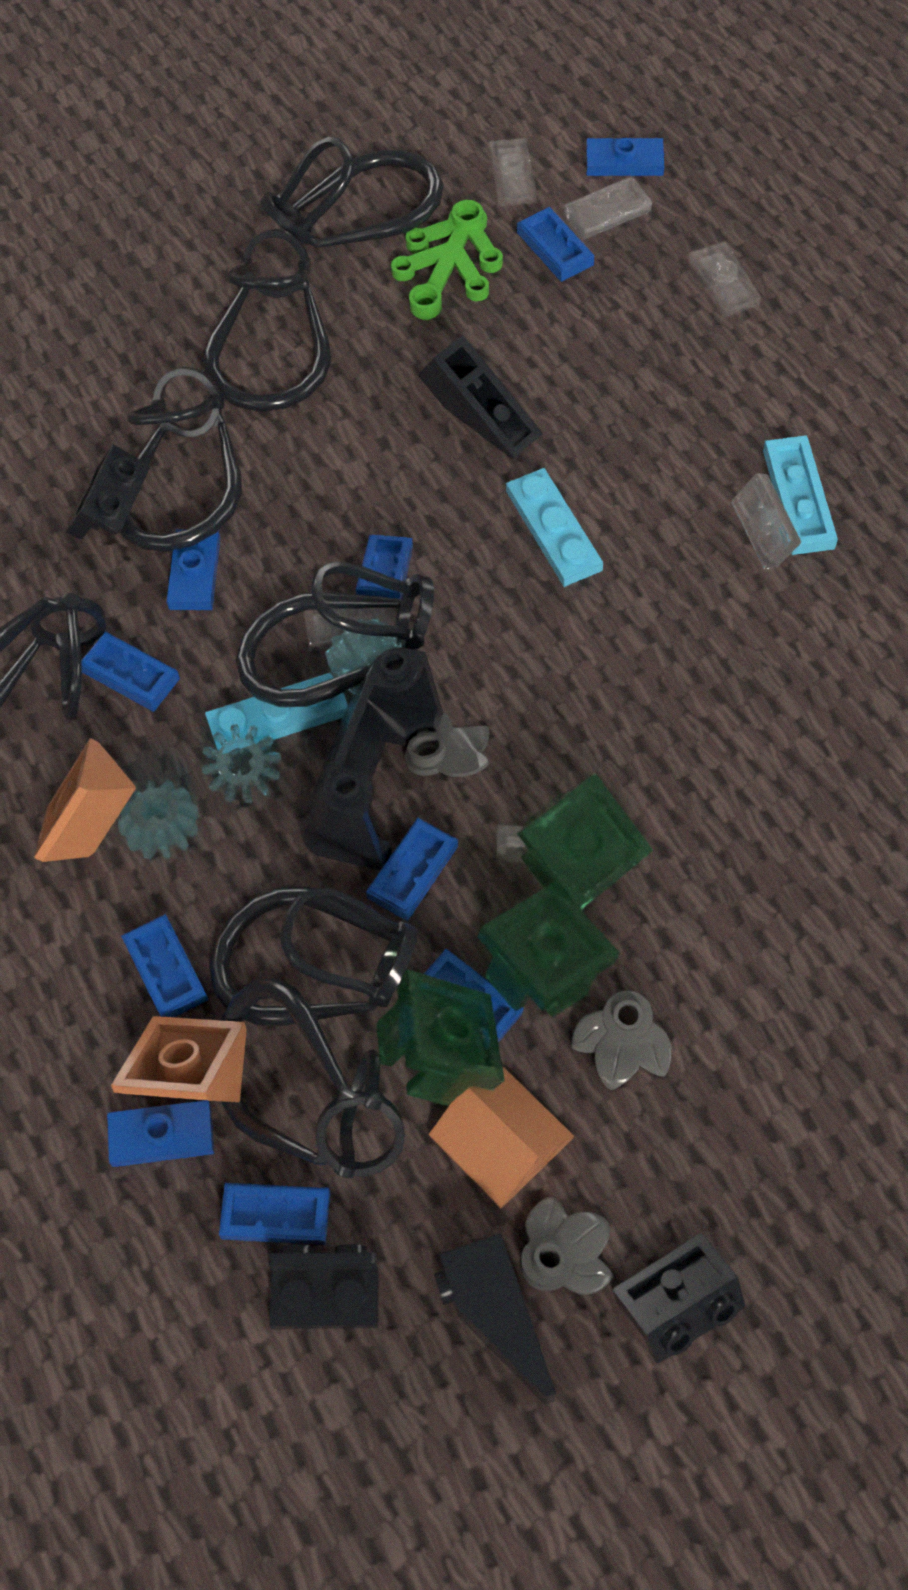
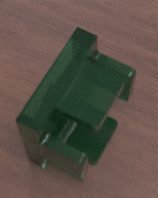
[517,773,654,911]
[477,882,620,1018]
[376,969,505,1105]

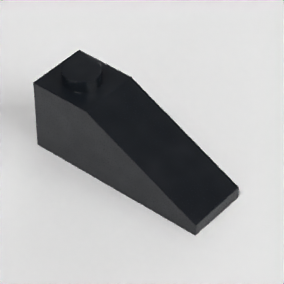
[418,335,543,459]
[434,1233,556,1405]

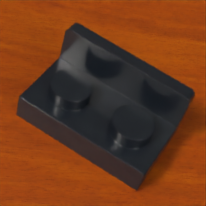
[66,444,150,539]
[612,1233,745,1363]
[269,1244,379,1329]

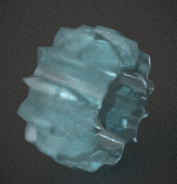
[325,617,399,695]
[201,724,282,804]
[117,778,199,861]

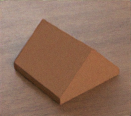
[34,738,137,862]
[111,1016,247,1102]
[429,1066,574,1209]

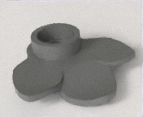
[405,712,490,777]
[572,990,671,1090]
[520,1196,613,1295]

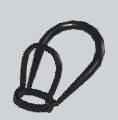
[260,137,444,248]
[203,229,332,412]
[120,366,242,552]
[236,562,434,708]
[0,593,106,720]
[209,886,418,1026]
[221,978,405,1178]

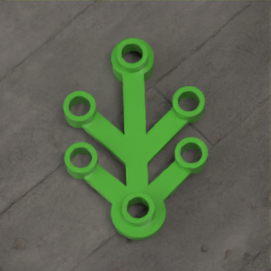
[391,200,503,320]

